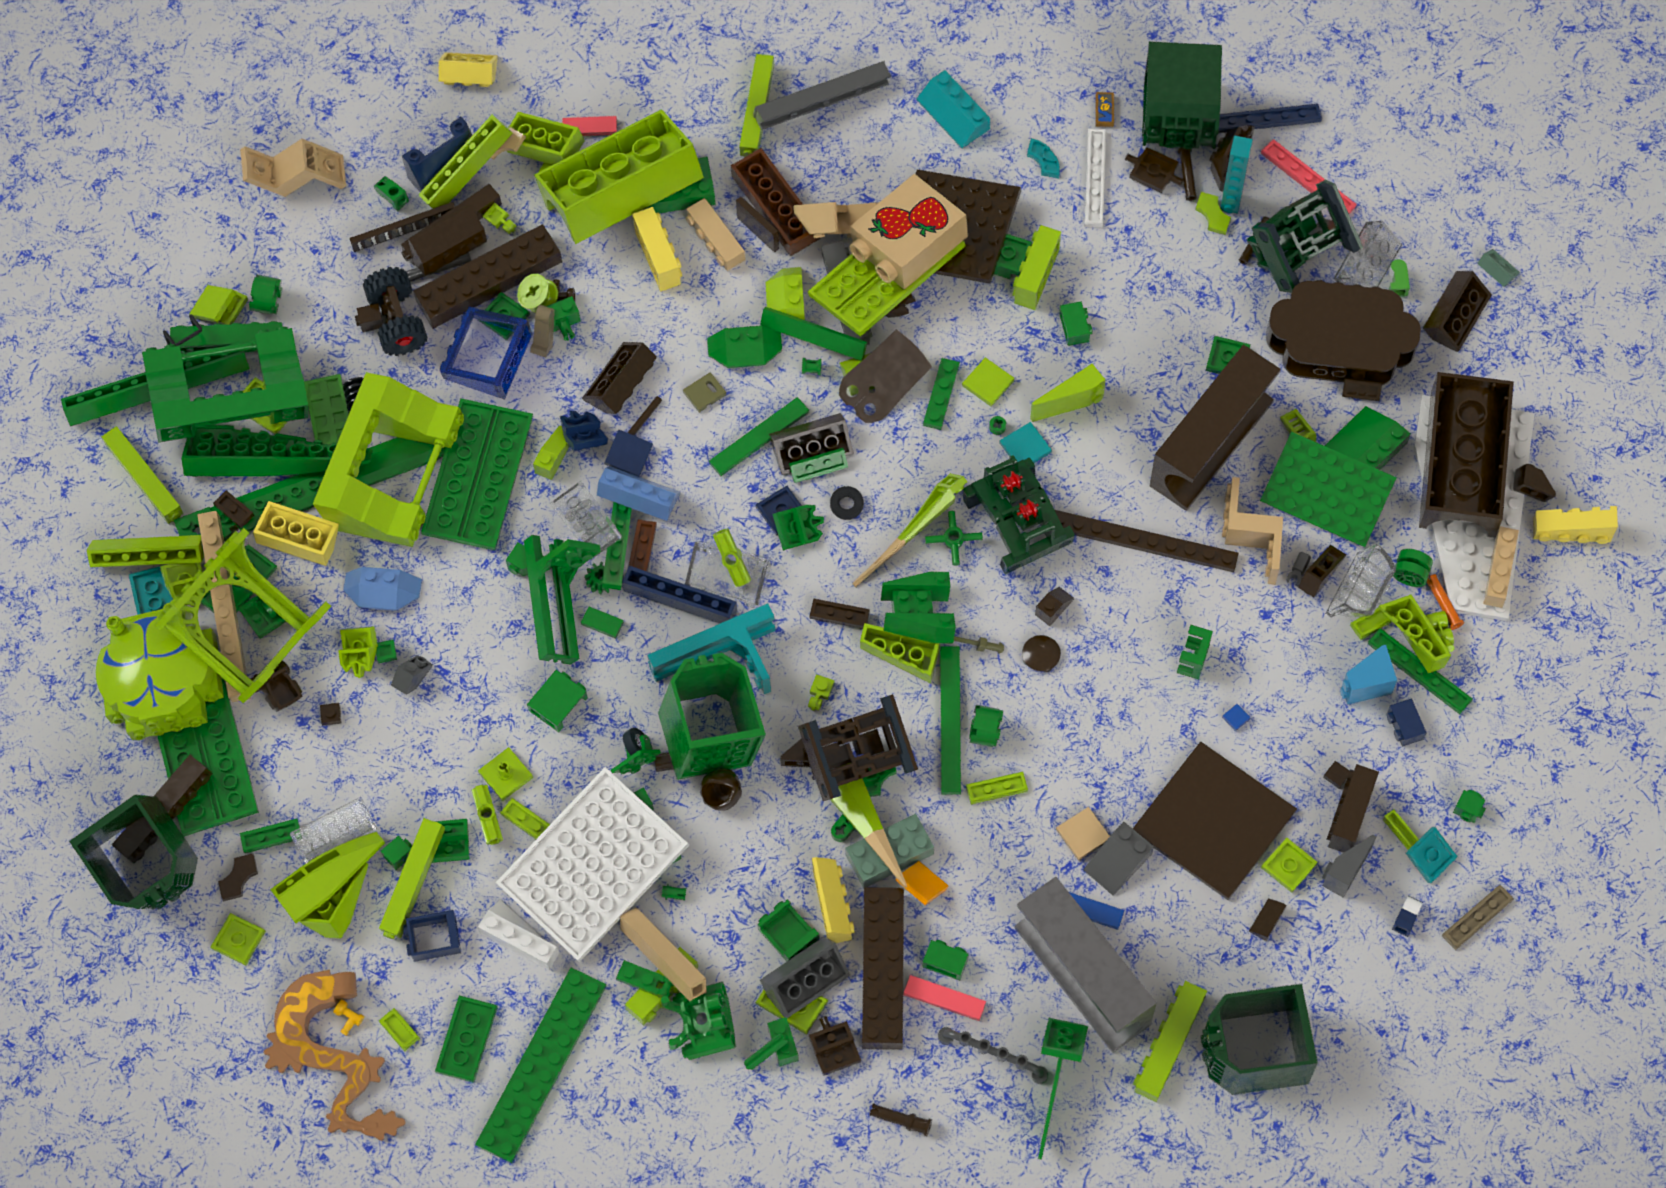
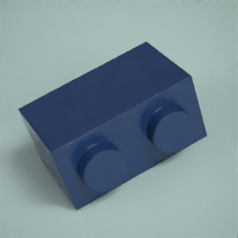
[1386,698,1427,747]

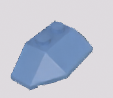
[343,567,422,611]

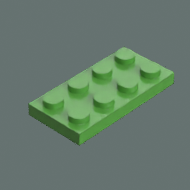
[304,374,349,445]

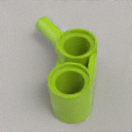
[1425,611,1455,652]

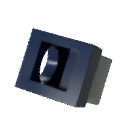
[1392,896,1423,937]

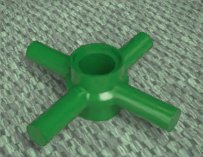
[925,510,983,566]

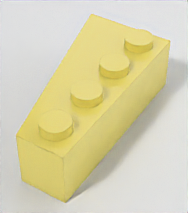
[1533,506,1618,544]

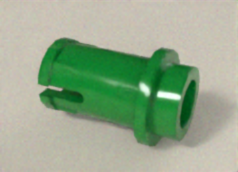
[661,884,687,901]

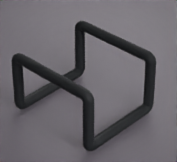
[163,314,202,346]

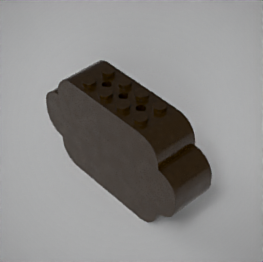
[1266,280,1421,385]

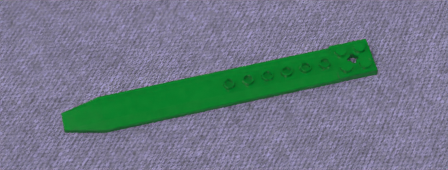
[174,437,446,537]

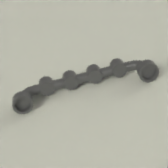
[938,1027,1048,1084]

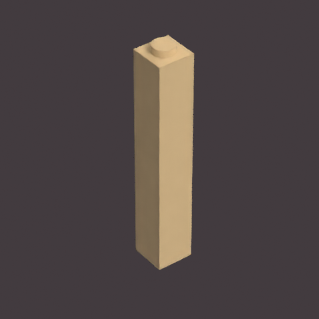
[620,907,706,1001]

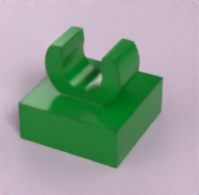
[376,639,397,663]

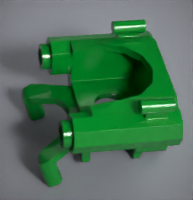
[661,981,736,1060]

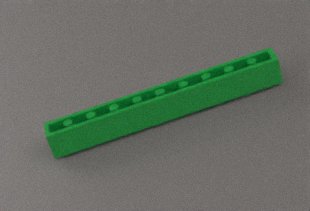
[61,341,250,427]

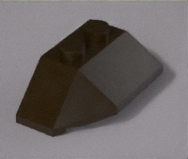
[1209,125,1255,192]

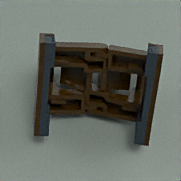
[798,694,918,801]

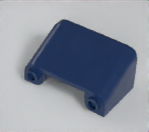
[402,116,472,192]

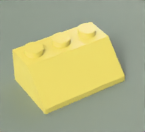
[439,52,498,87]

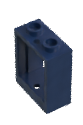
[404,910,461,962]

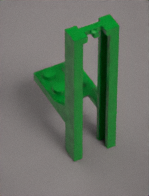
[524,535,601,665]

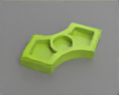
[1195,192,1231,235]

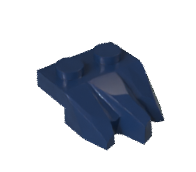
[560,411,608,451]

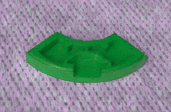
[863,767,897,797]

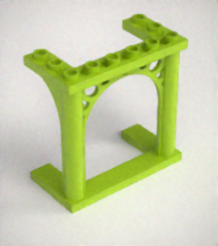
[155,528,331,703]

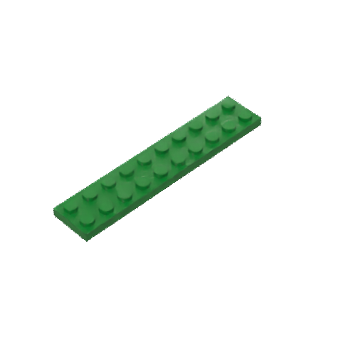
[475,967,607,1164]

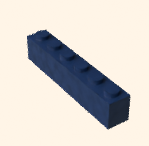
[622,566,737,623]

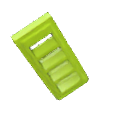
[1280,409,1317,442]

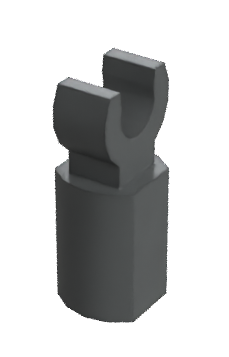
[1287,552,1311,586]

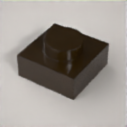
[320,703,342,726]

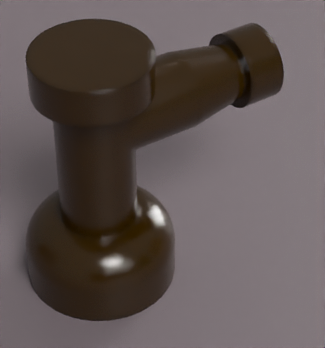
[553,279,576,301]

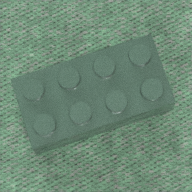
[845,814,934,889]

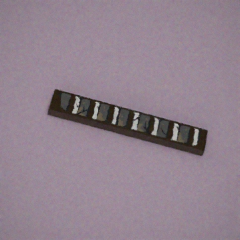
[349,202,455,252]

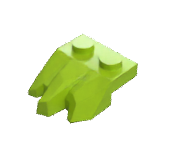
[160,562,206,606]
[338,626,378,678]

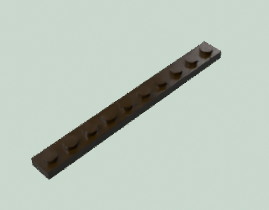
[1055,510,1239,573]

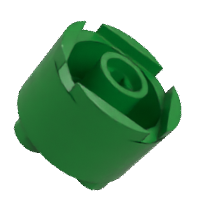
[249,274,283,315]
[969,705,1003,747]

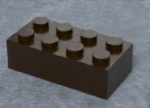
[1326,764,1379,853]

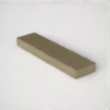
[1442,885,1514,951]

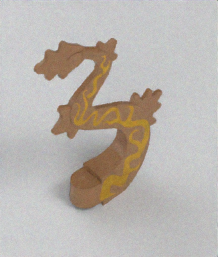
[264,969,406,1141]

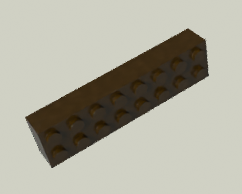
[413,224,562,329]
[862,887,904,1050]

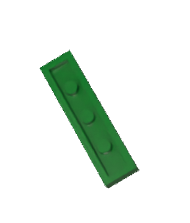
[923,358,960,430]

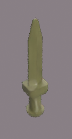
[954,636,1004,654]

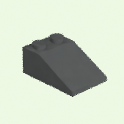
[1083,822,1154,896]
[1322,835,1377,898]

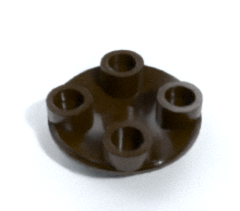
[1022,635,1061,672]

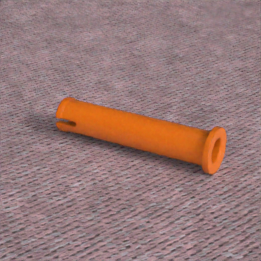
[1427,574,1464,630]

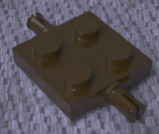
[1125,147,1184,193]

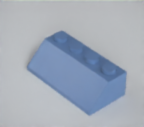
[596,466,681,521]

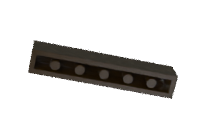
[111,755,213,864]

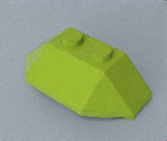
[765,267,805,320]

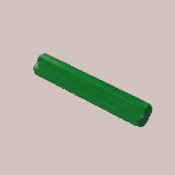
[744,1033,789,1070]

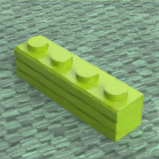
[1383,809,1419,850]

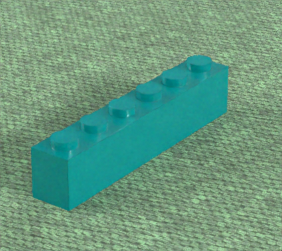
[1220,135,1253,214]

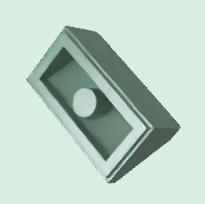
[1478,249,1520,286]

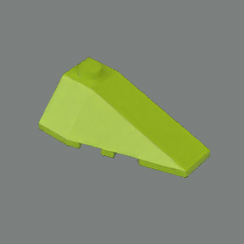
[300,862,368,939]

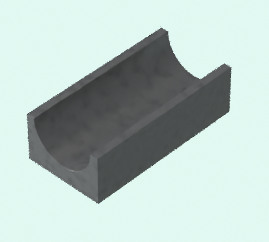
[1015,876,1157,1053]

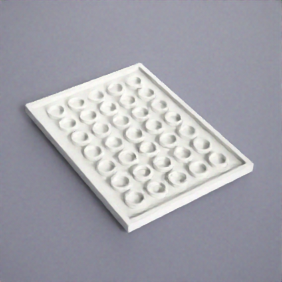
[495,767,689,962]

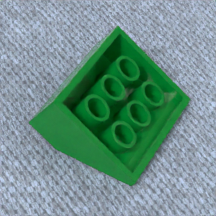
[643,156,716,214]
[1325,406,1411,470]

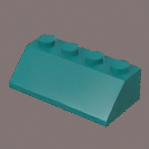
[917,70,990,149]

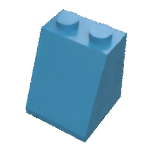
[1340,645,1397,705]

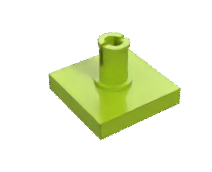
[478,747,533,801]

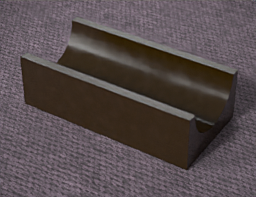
[1150,344,1281,511]
[1419,372,1514,538]

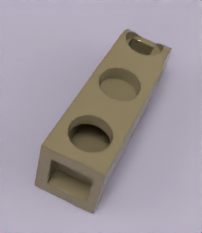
[530,305,554,358]

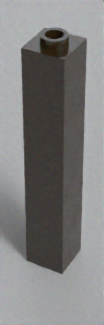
[401,184,502,265]

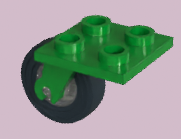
[611,728,661,775]

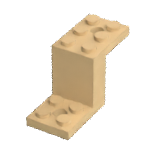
[240,139,346,197]
[1222,477,1283,585]

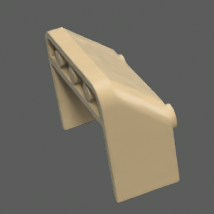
[794,202,878,238]

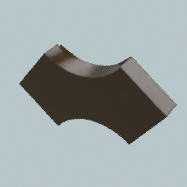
[218,853,258,902]

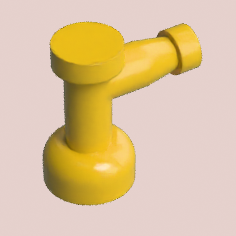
[333,999,365,1036]

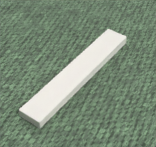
[1084,128,1106,228]

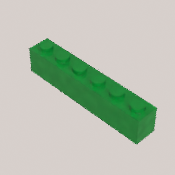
[170,321,283,353]

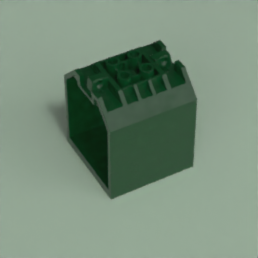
[1142,41,1222,149]
[69,795,198,910]
[1201,984,1318,1095]

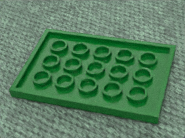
[1260,432,1397,547]

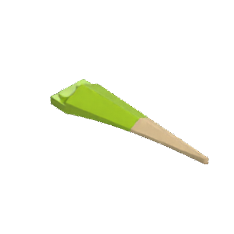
[852,473,967,587]
[830,763,907,888]

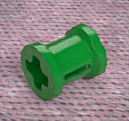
[802,358,822,375]

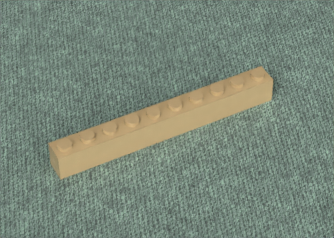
[197,511,251,703]

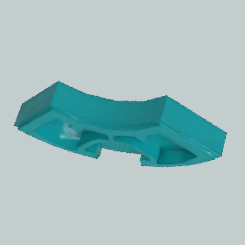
[1027,138,1060,179]

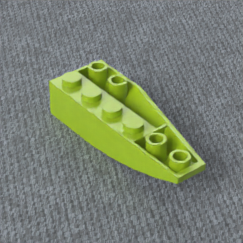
[270,832,385,924]

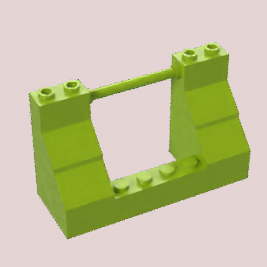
[313,372,464,547]

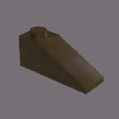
[1298,544,1346,597]

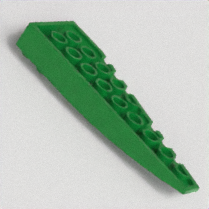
[181,425,373,477]

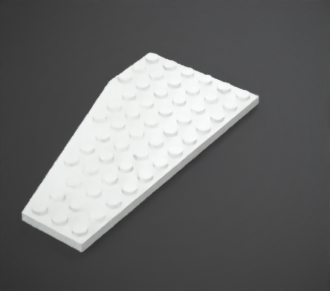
[1414,395,1535,621]

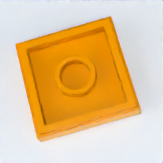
[896,861,948,905]

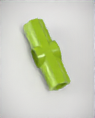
[713,528,751,587]
[471,785,503,845]

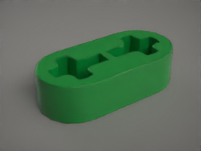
[831,814,855,842]

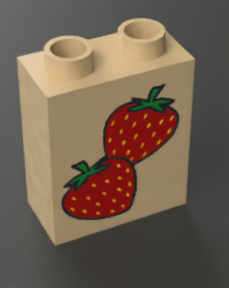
[849,174,968,289]

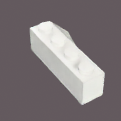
[478,899,559,970]

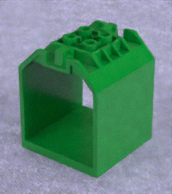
[658,653,766,780]

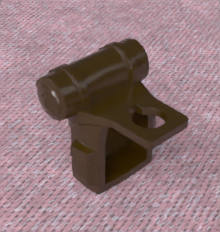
[250,660,303,712]

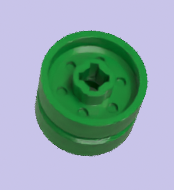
[1392,549,1433,587]

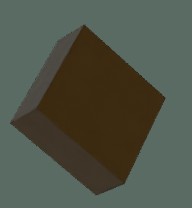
[1323,761,1350,789]

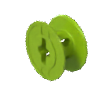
[517,274,558,313]

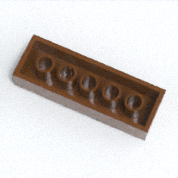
[731,148,821,256]

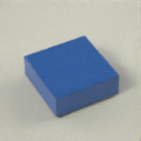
[1222,704,1250,731]

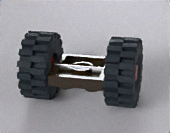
[363,267,428,356]

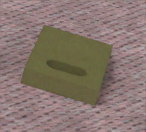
[683,372,727,413]

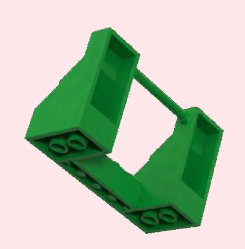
[142,327,308,443]

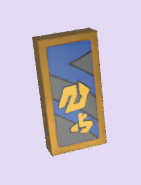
[1096,92,1114,127]

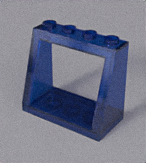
[440,307,533,400]

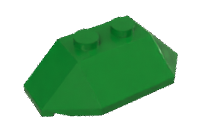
[707,326,782,368]

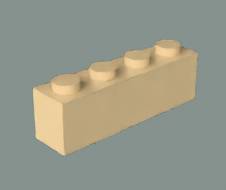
[686,198,746,271]
[1483,526,1519,608]

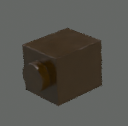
[355,303,383,333]

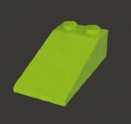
[1030,364,1106,422]

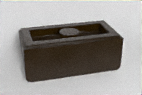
[1249,898,1287,941]

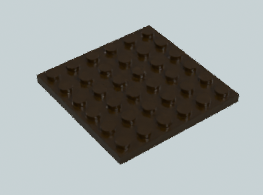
[915,169,1022,284]

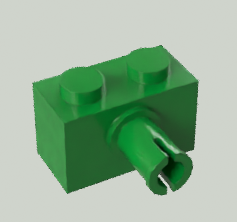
[546,296,581,341]

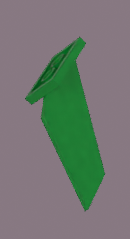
[1038,1018,1088,1160]

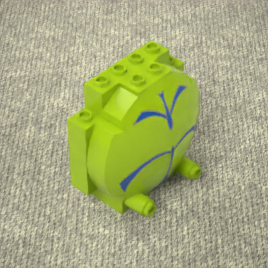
[96,603,224,740]

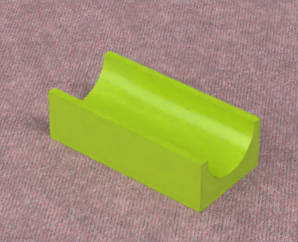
[534,109,704,244]

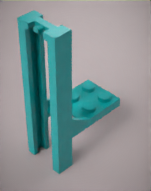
[647,603,776,695]

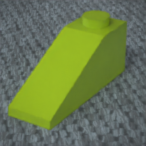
[533,425,570,480]

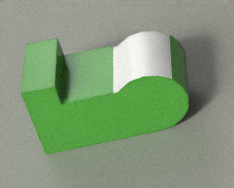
[1389,259,1410,296]

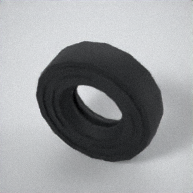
[830,486,864,520]

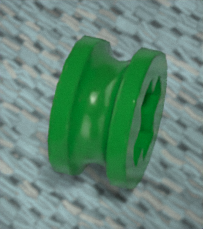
[989,416,1006,435]

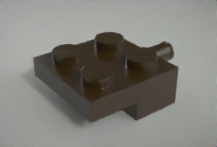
[809,1016,861,1076]

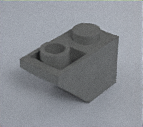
[391,655,433,695]

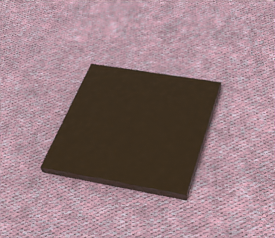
[1132,741,1297,900]

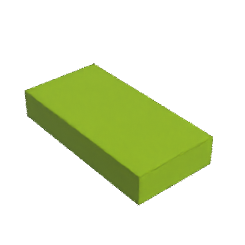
[1350,604,1392,640]
[379,1008,420,1052]

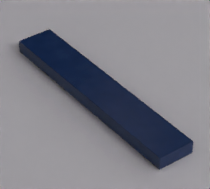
[1218,103,1322,133]

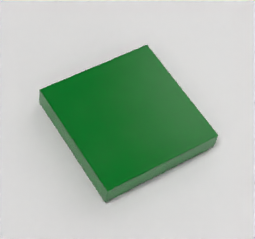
[478,292,530,340]
[1205,336,1251,374]

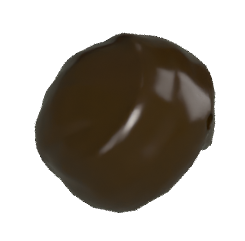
[700,768,742,811]

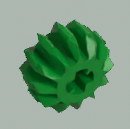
[584,561,609,595]

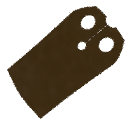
[839,329,932,423]

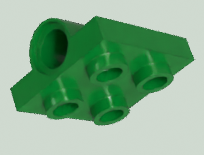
[238,596,286,639]

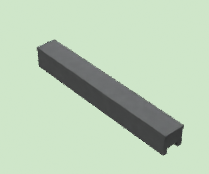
[753,61,891,130]

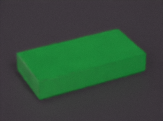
[581,606,624,639]

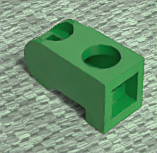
[374,176,409,212]

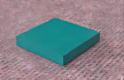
[999,422,1052,463]
[1406,827,1458,883]

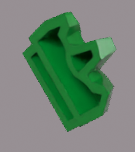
[773,505,824,551]

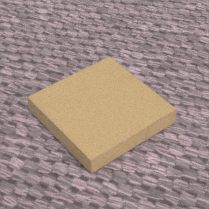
[1056,807,1110,861]

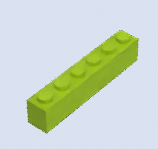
[418,114,513,208]
[86,535,204,567]
[1133,980,1207,1103]

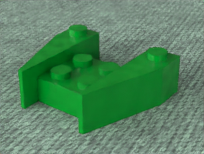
[880,572,956,644]

